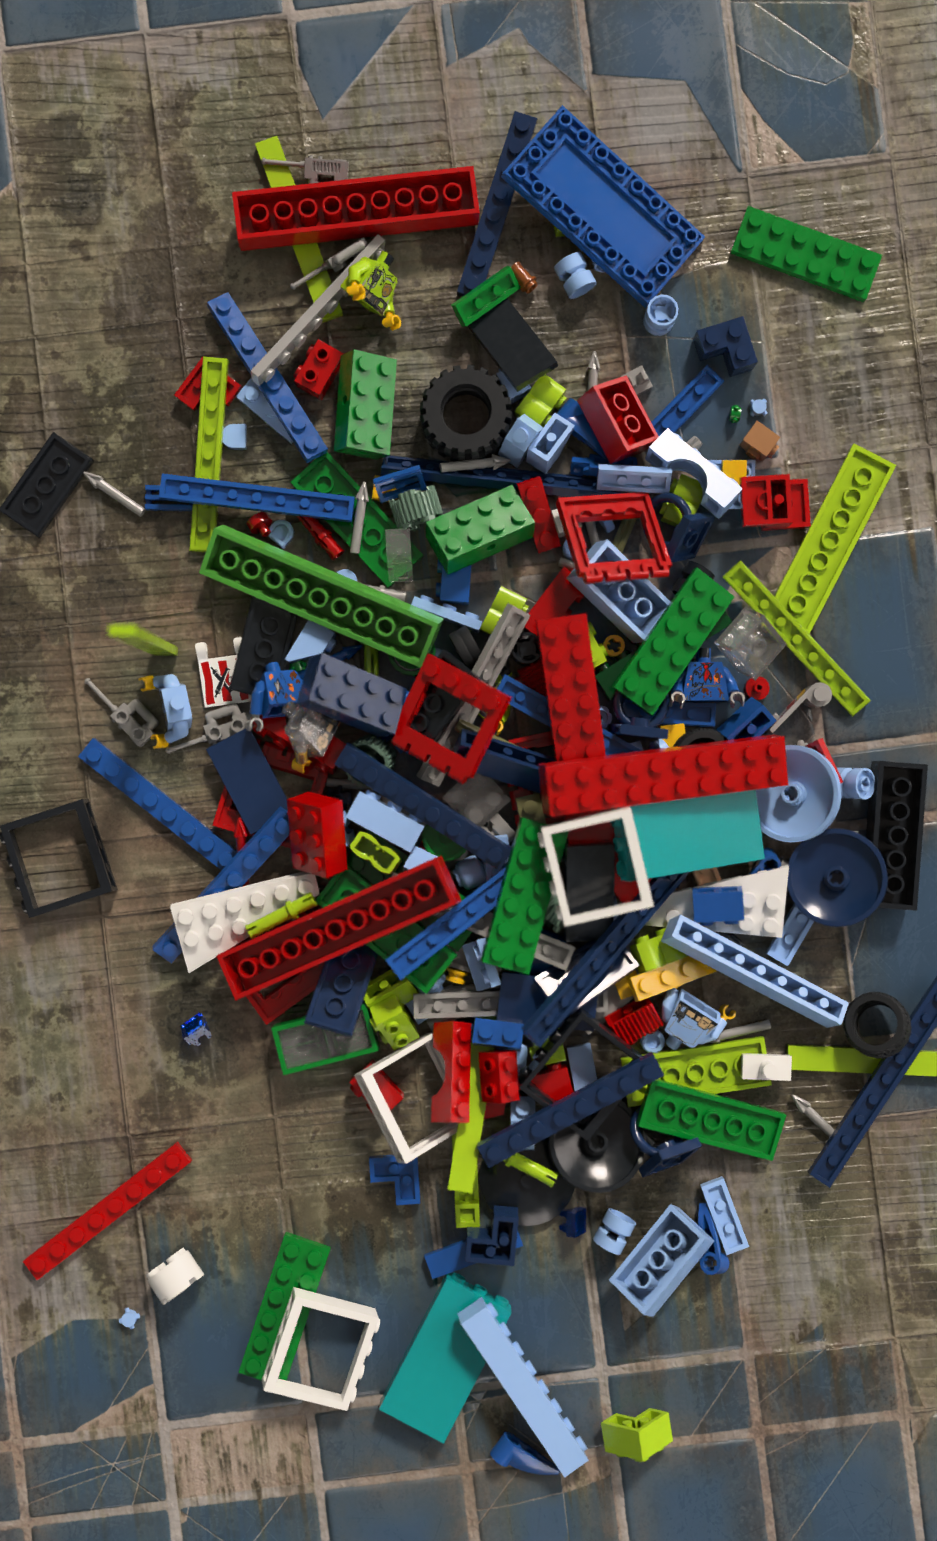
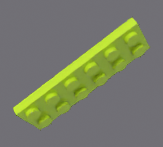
[620,1036,772,1107]

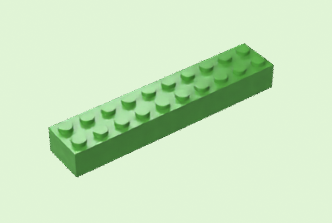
[199,525,444,668]

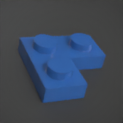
[369,1155,421,1205]

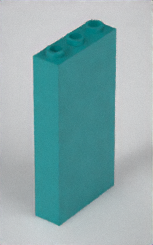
[610,790,765,882]
[379,1272,511,1444]

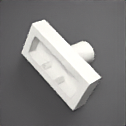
[741,1053,792,1081]

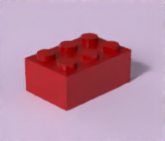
[577,375,659,464]
[287,792,348,878]

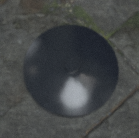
[548,1101,645,1193]
[479,1137,575,1226]

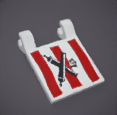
[195,637,252,707]

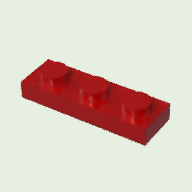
[516,476,561,553]

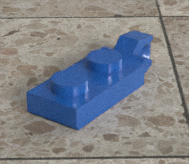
[570,454,638,477]

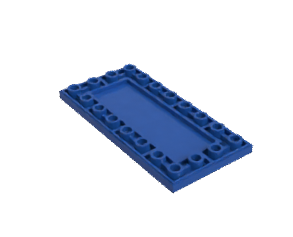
[501,105,705,308]

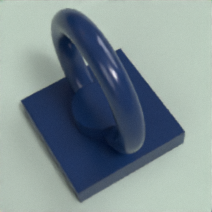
[642,493,715,563]
[608,690,669,739]
[630,1106,702,1178]

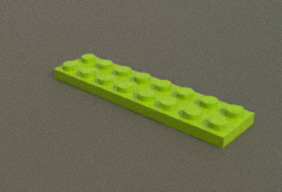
[774,443,896,634]

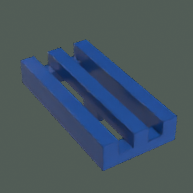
[373,465,426,503]
[145,485,193,511]

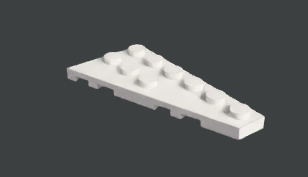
[645,865,789,938]
[170,871,320,973]

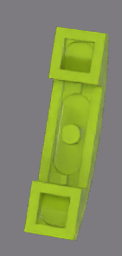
[452,1133,480,1228]

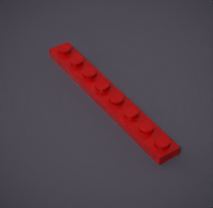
[22,1141,192,1280]

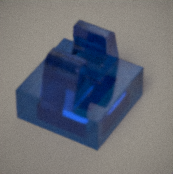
[180,1012,212,1046]
[559,1207,586,1238]

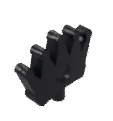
[326,785,353,811]

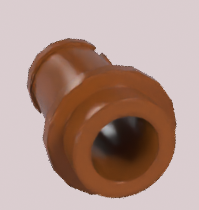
[511,262,538,294]

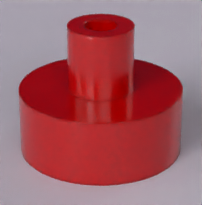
[247,512,272,537]
[744,676,770,701]

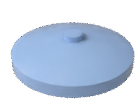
[756,745,841,842]

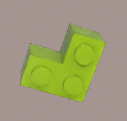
[601,1408,673,1462]

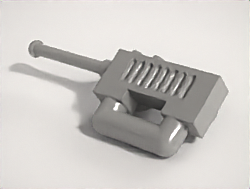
[261,155,349,184]
[290,237,368,290]
[84,678,159,747]
[165,704,248,754]

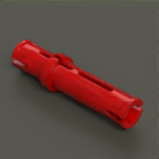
[297,516,344,561]

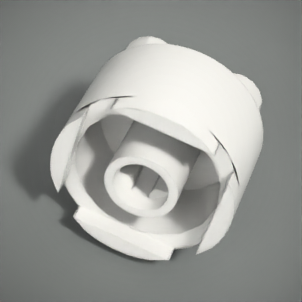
[146,1247,204,1305]

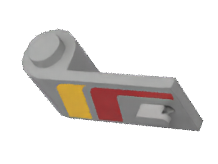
[765,682,832,734]

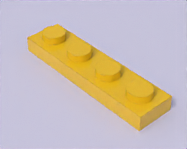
[627,956,717,1002]

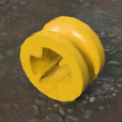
[603,635,625,657]
[446,967,468,985]

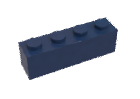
[453,729,554,794]

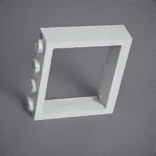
[538,806,654,926]
[354,1032,458,1164]
[262,1287,380,1411]

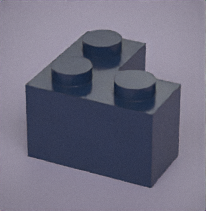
[693,316,758,377]
[465,1205,519,1266]

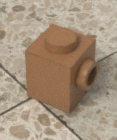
[739,421,780,462]

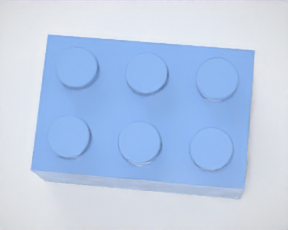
[346,789,425,852]

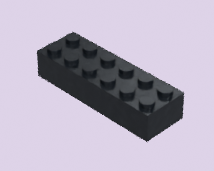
[866,761,928,911]

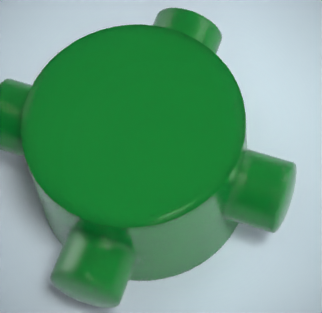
[729,405,741,423]
[289,660,306,672]

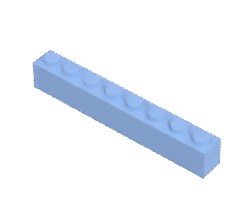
[661,915,849,1028]
[458,1297,589,1478]

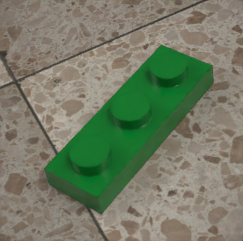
[451,266,520,327]

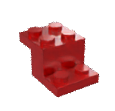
[739,474,811,531]

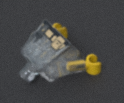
[282,701,340,773]

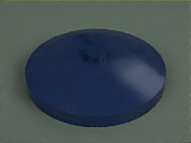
[787,829,888,927]

